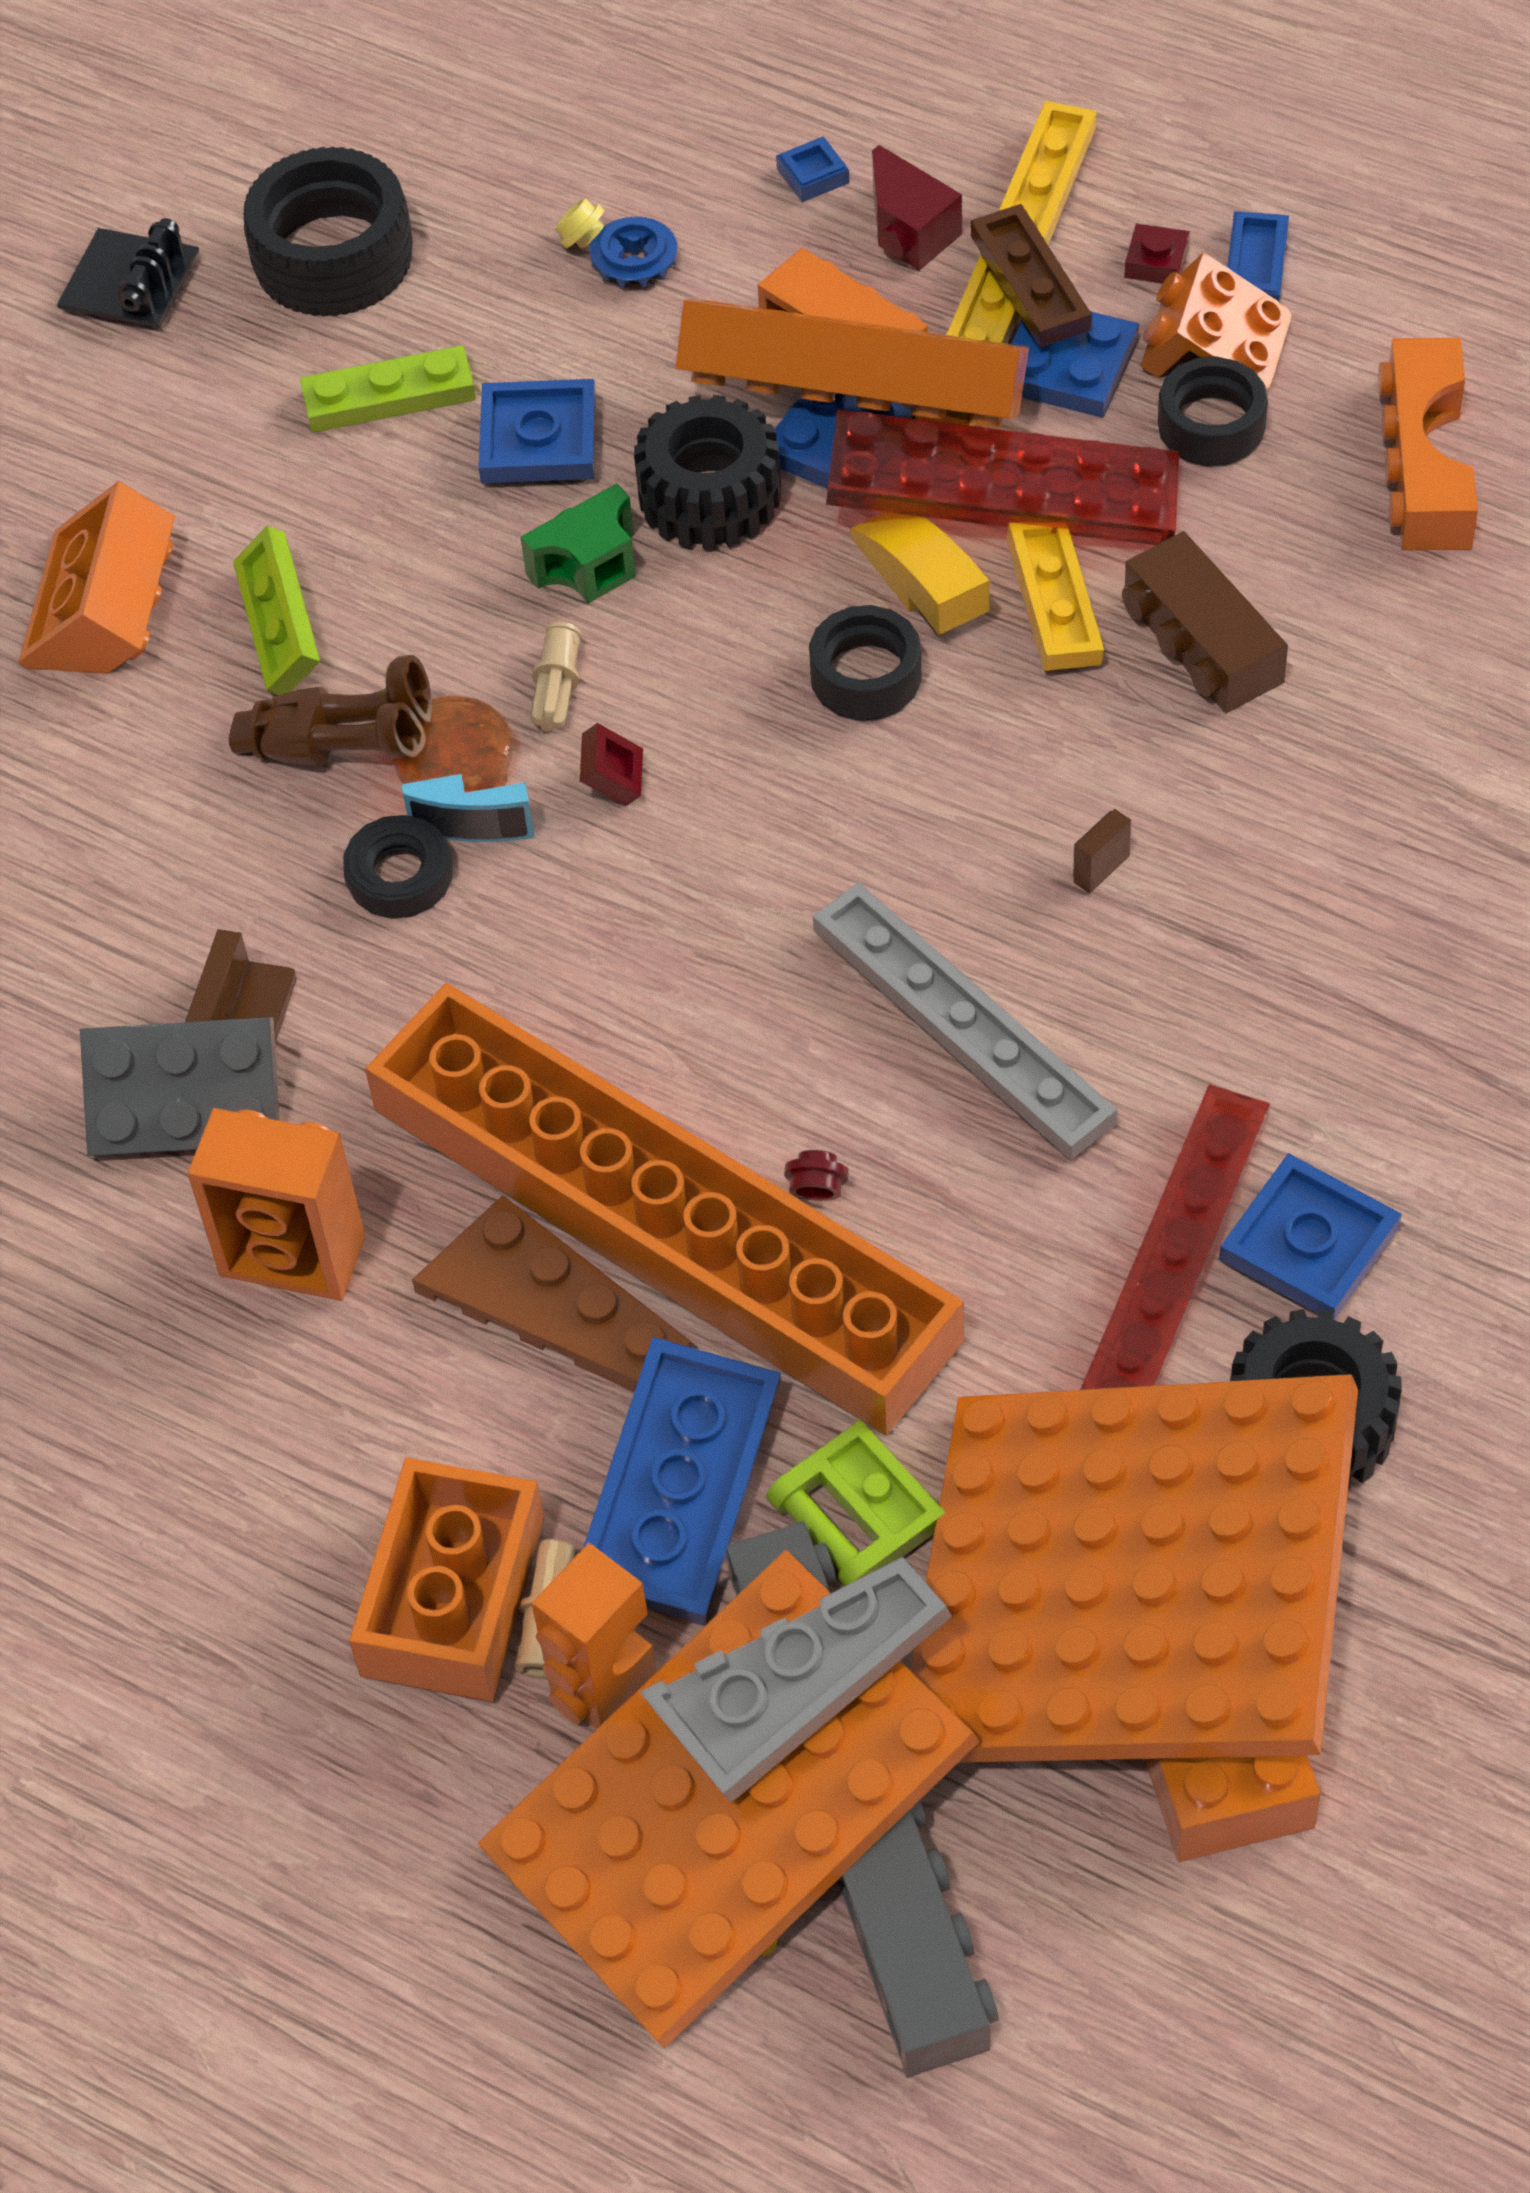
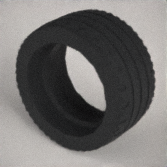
[243,147,412,316]

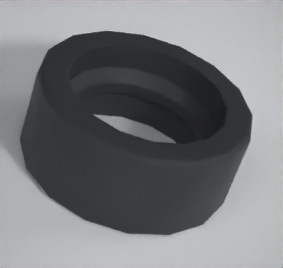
[1158,356,1268,466]
[809,605,922,720]

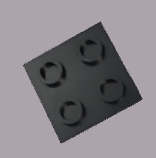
[57,218,199,328]

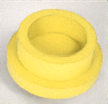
[554,197,604,249]

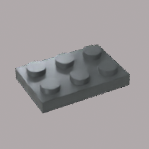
[79,1017,280,1156]

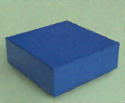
[776,136,850,202]

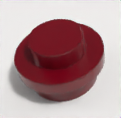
[784,1150,849,1201]

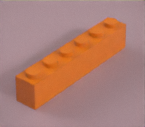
[675,298,1029,428]

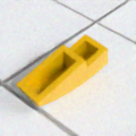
[850,505,989,635]

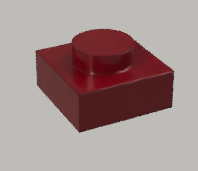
[1124,223,1190,284]
[580,723,643,807]

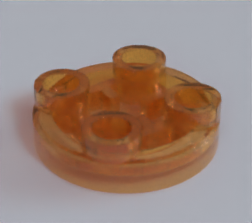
[392,696,512,793]

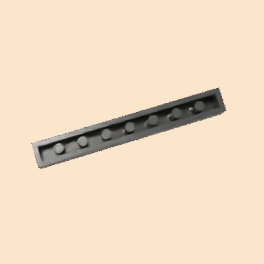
[726,1521,999,2078]

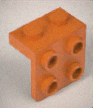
[1140,252,1291,389]

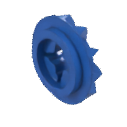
[590,217,677,289]

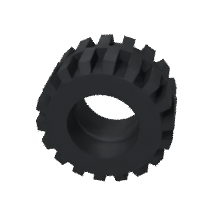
[634,395,781,550]
[1230,1309,1402,1491]

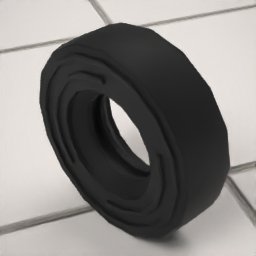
[343,815,453,919]

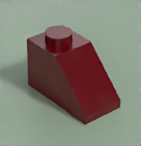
[872,145,962,271]

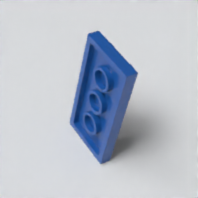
[583,1337,781,1625]

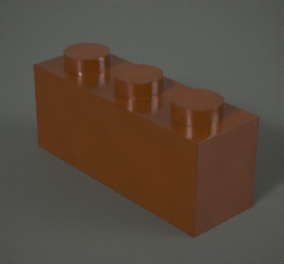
[1122,531,1288,714]

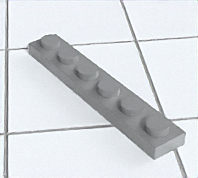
[813,882,1118,1160]

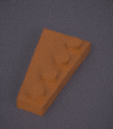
[412,1195,692,1392]

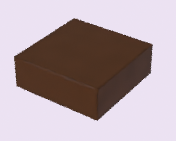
[1073,809,1131,894]

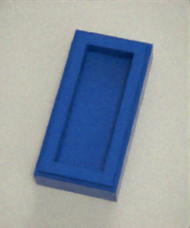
[1227,211,1289,302]

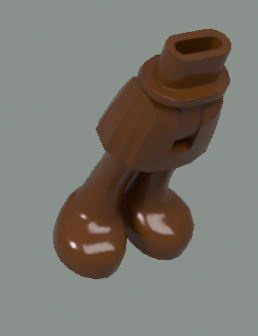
[228,655,432,766]

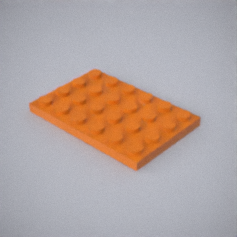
[477,1549,979,2049]

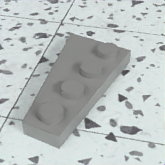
[640,1557,952,1803]

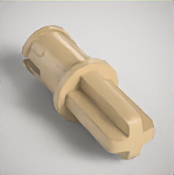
[530,622,582,732]
[514,1539,576,1679]

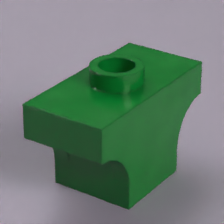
[520,483,636,604]

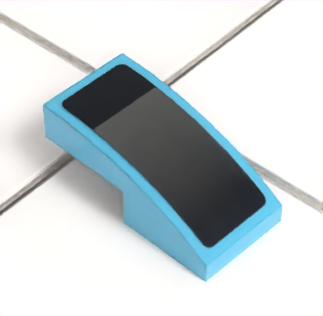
[401,774,535,842]

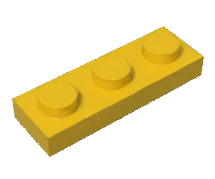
[1006,517,1104,671]

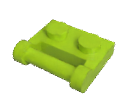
[766,1420,945,1587]

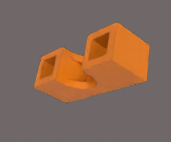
[531,1542,657,1729]

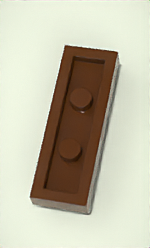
[971,203,1092,347]

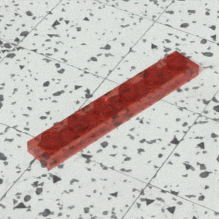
[1080,1084,1270,1390]

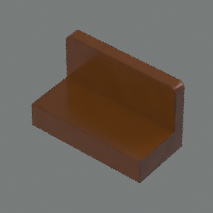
[185,929,297,1043]

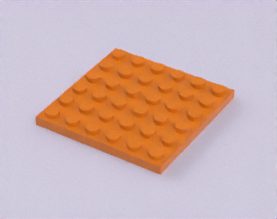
[910,1374,1358,1763]

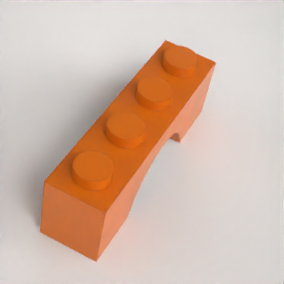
[1378,337,1478,551]

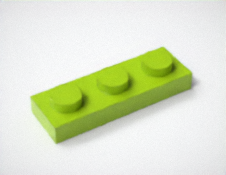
[299,345,476,433]
[233,525,320,695]

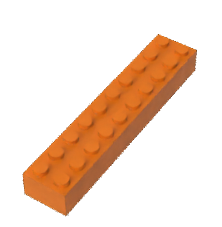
[365,982,964,1436]

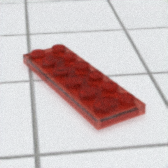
[826,409,1179,546]

